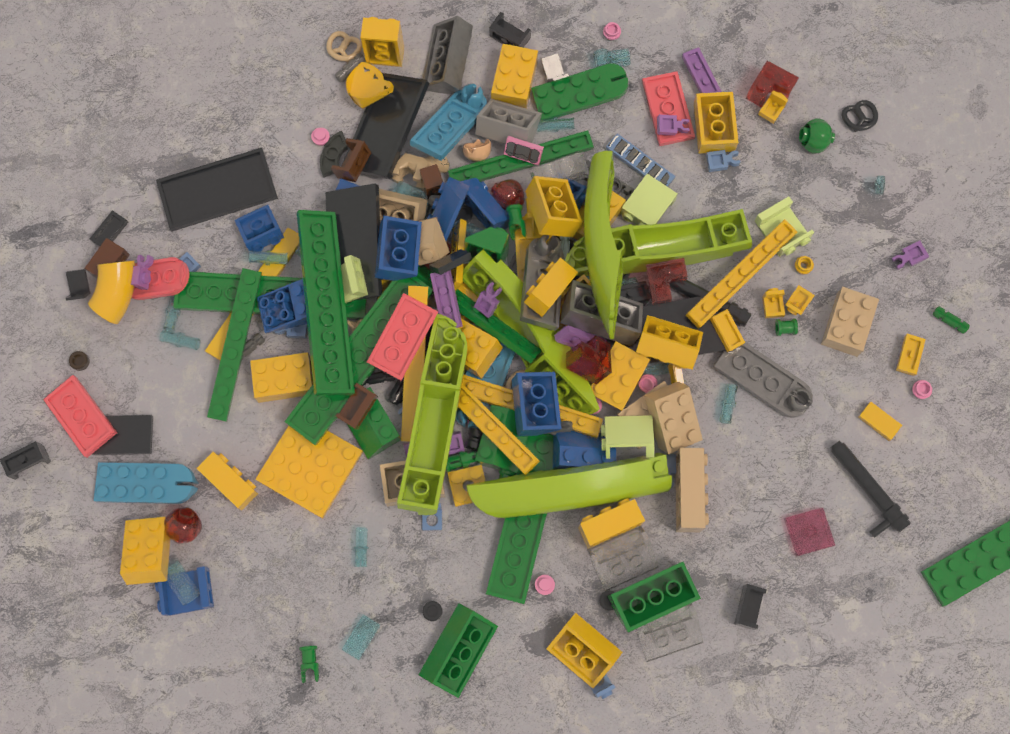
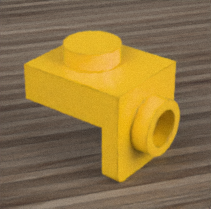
[758,90,788,124]
[785,285,815,316]
[762,288,785,319]

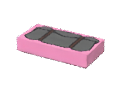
[504,136,544,165]

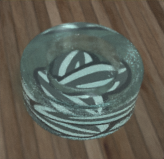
[875,175,885,194]

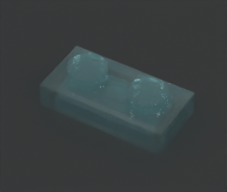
[167,561,200,606]
[342,615,381,660]

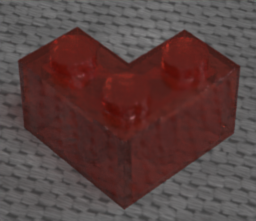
[746,61,799,107]
[646,258,688,305]
[566,336,612,384]

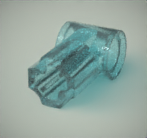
[593,49,631,67]

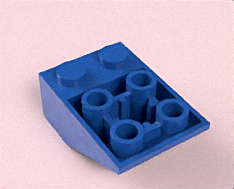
[257,279,307,334]

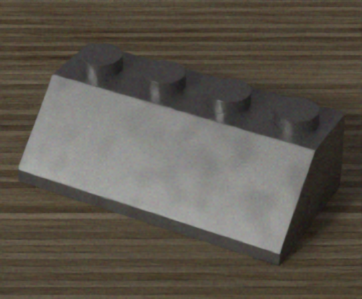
[423,16,473,94]
[560,280,643,346]

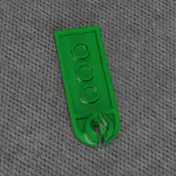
[531,63,628,123]

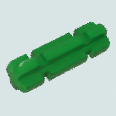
[933,306,970,334]

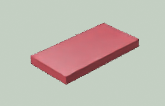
[642,71,695,146]
[367,293,439,380]
[43,375,117,458]

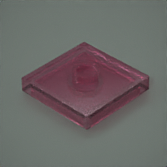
[784,508,836,557]

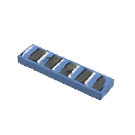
[606,133,675,187]

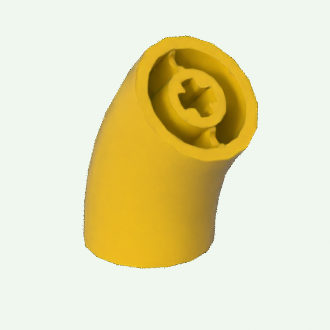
[88,260,135,324]

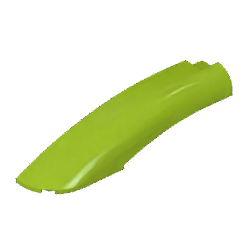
[584,151,624,339]
[565,209,752,276]
[463,250,600,414]
[397,314,467,515]
[466,453,672,518]

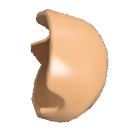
[462,139,491,162]

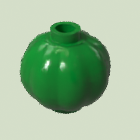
[799,118,835,154]

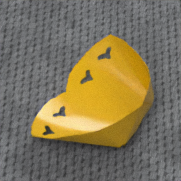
[346,62,394,108]

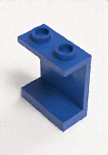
[155,566,214,616]

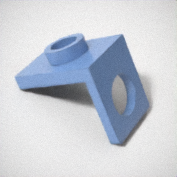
[422,503,442,531]
[591,674,616,699]

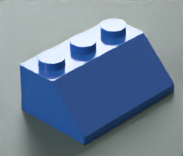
[427,177,470,241]
[461,178,510,230]
[375,216,422,281]
[511,372,562,436]
[553,431,616,469]

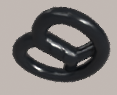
[841,100,878,132]

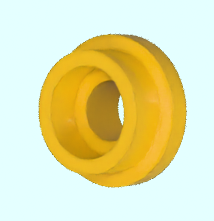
[794,256,814,275]

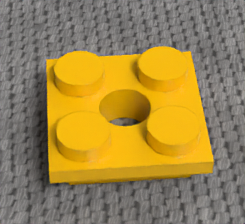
[447,464,485,507]

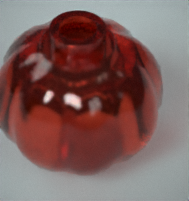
[491,179,525,210]
[164,507,202,544]

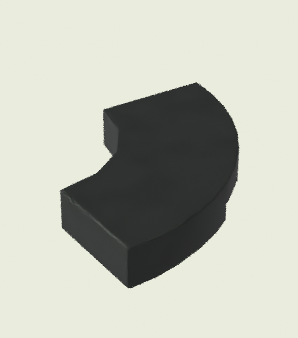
[320,130,349,178]

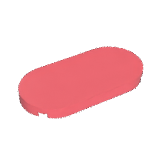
[132,257,189,300]

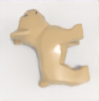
[392,153,450,192]

